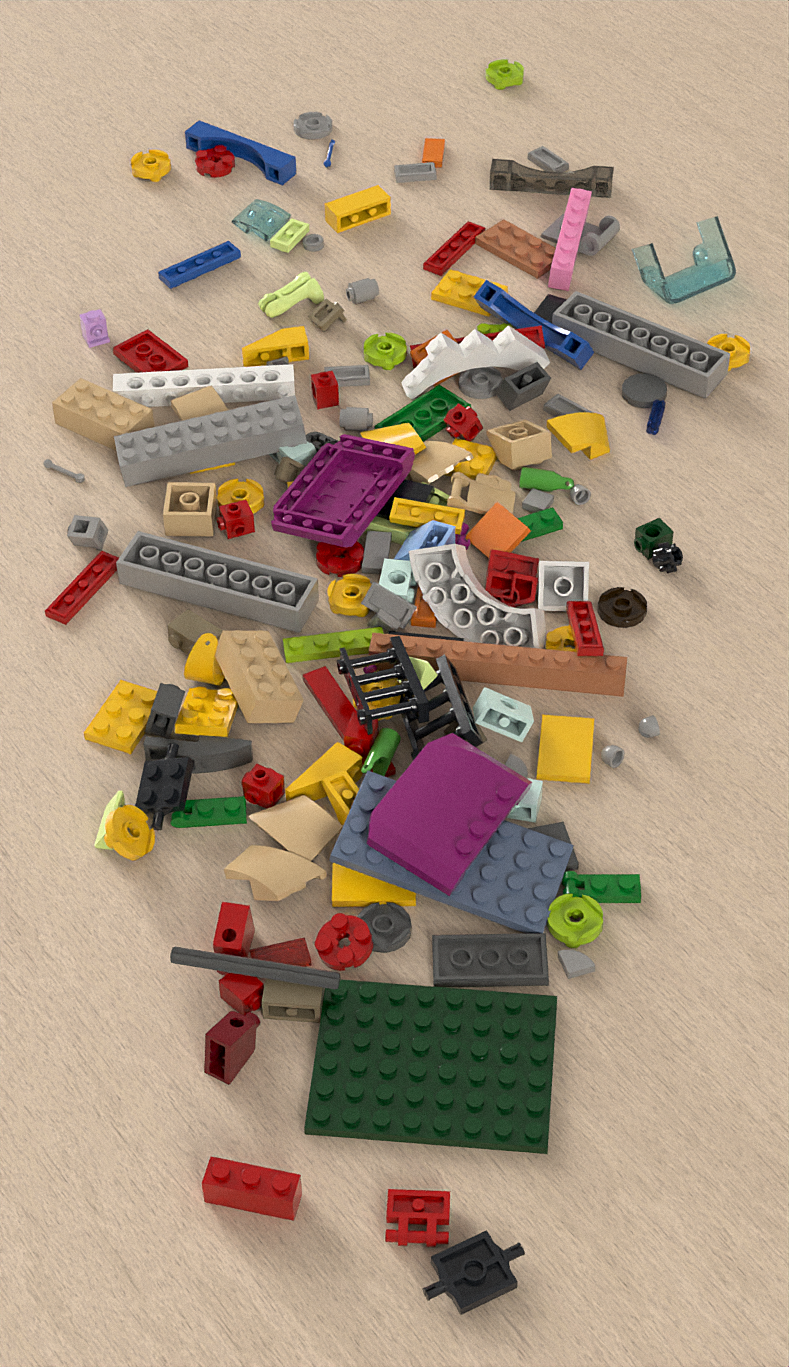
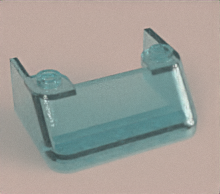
[632,216,736,304]

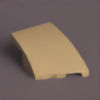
[171,385,228,421]
[409,441,474,484]
[249,795,343,862]
[224,845,327,901]

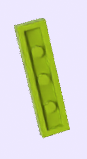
[282,627,384,663]

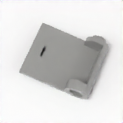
[541,214,620,256]

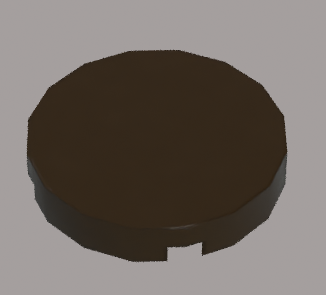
[598,587,647,628]

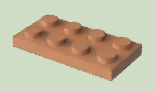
[475,219,556,279]

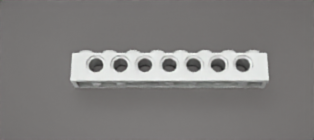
[113,364,295,407]

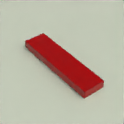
[423,221,486,276]
[45,550,119,625]
[566,601,604,656]

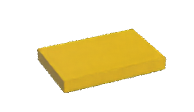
[536,714,594,784]
[332,863,416,907]

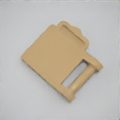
[447,472,516,515]

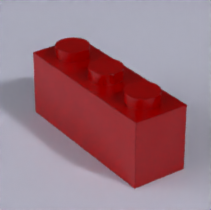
[202,1156,302,1221]

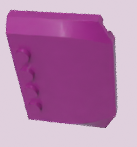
[271,434,415,547]
[367,733,533,896]

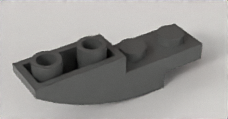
[144,735,253,774]

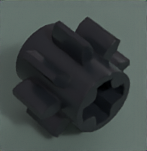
[652,542,683,573]

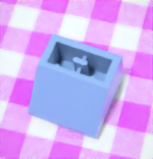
[394,520,455,561]

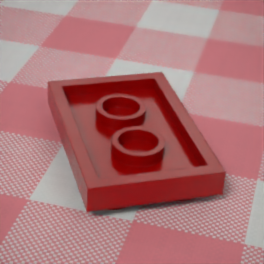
[113,329,189,373]

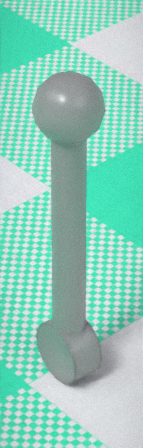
[43,459,85,483]

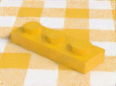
[390,497,465,535]

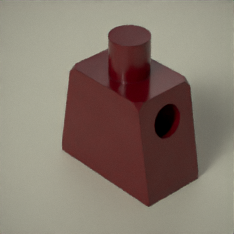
[204,1011,261,1085]

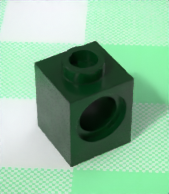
[634,518,674,560]

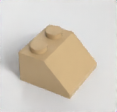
[486,419,552,470]

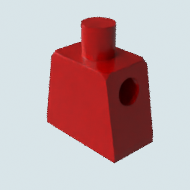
[213,902,255,976]

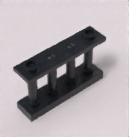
[336,635,429,735]
[399,654,483,760]

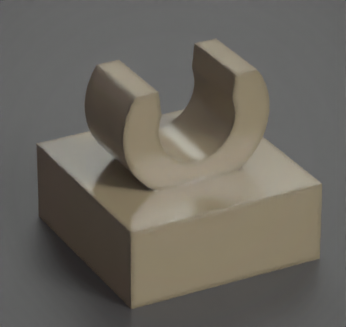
[274,457,305,485]

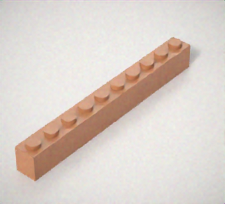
[369,633,627,697]

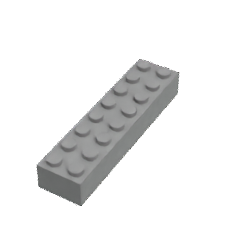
[552,291,730,399]
[114,395,307,487]
[116,531,319,633]

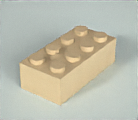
[52,378,154,451]
[215,630,304,723]

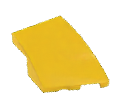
[546,412,610,460]
[360,423,426,455]

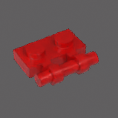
[385,1189,450,1247]

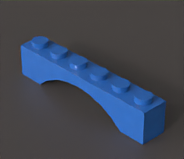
[185,120,297,186]
[474,280,594,370]

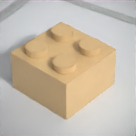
[163,482,217,537]

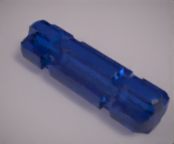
[646,399,666,435]

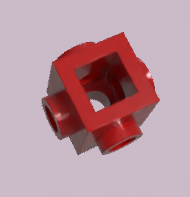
[443,403,483,442]
[216,499,255,539]
[241,764,285,809]

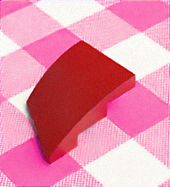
[484,549,539,608]

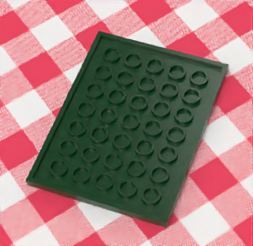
[304,980,557,1154]

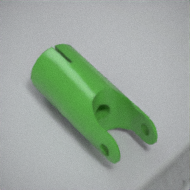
[519,467,574,492]
[361,728,401,776]

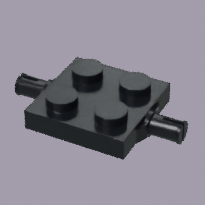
[135,743,194,831]
[422,1230,525,1315]

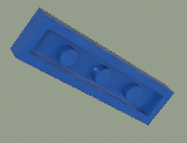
[158,241,241,289]

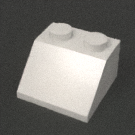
[538,561,589,611]

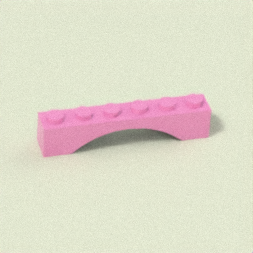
[548,188,592,291]

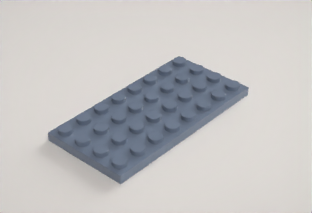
[329,770,574,933]

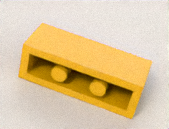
[324,185,391,233]

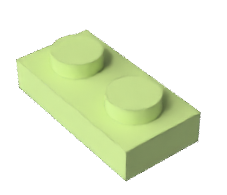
[270,218,310,253]

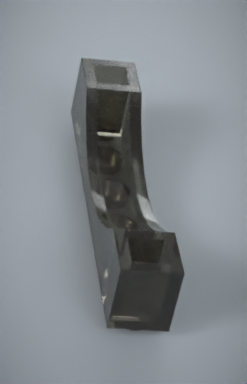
[489,159,614,198]

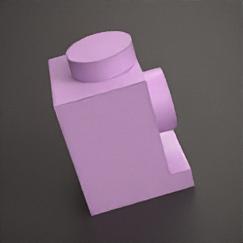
[79,309,110,348]

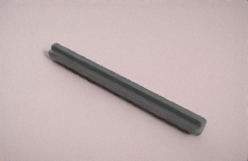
[170,946,341,989]

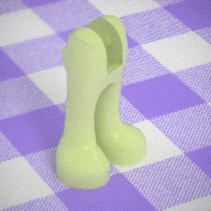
[258,271,324,318]

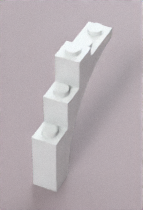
[401,325,550,400]

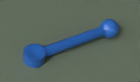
[323,139,335,167]

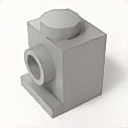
[67,515,109,551]

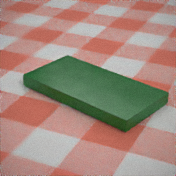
[374,384,471,442]

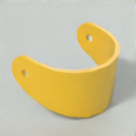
[184,633,226,685]

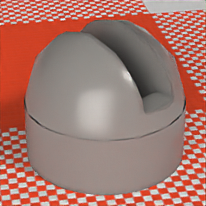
[570,484,591,505]
[639,715,660,738]
[601,745,625,768]

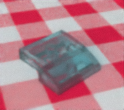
[232,199,291,241]

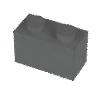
[496,362,551,411]
[144,683,186,739]

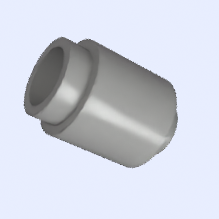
[346,278,379,304]
[339,407,373,431]

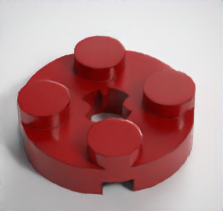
[195,145,235,178]
[316,541,364,577]
[315,913,373,971]

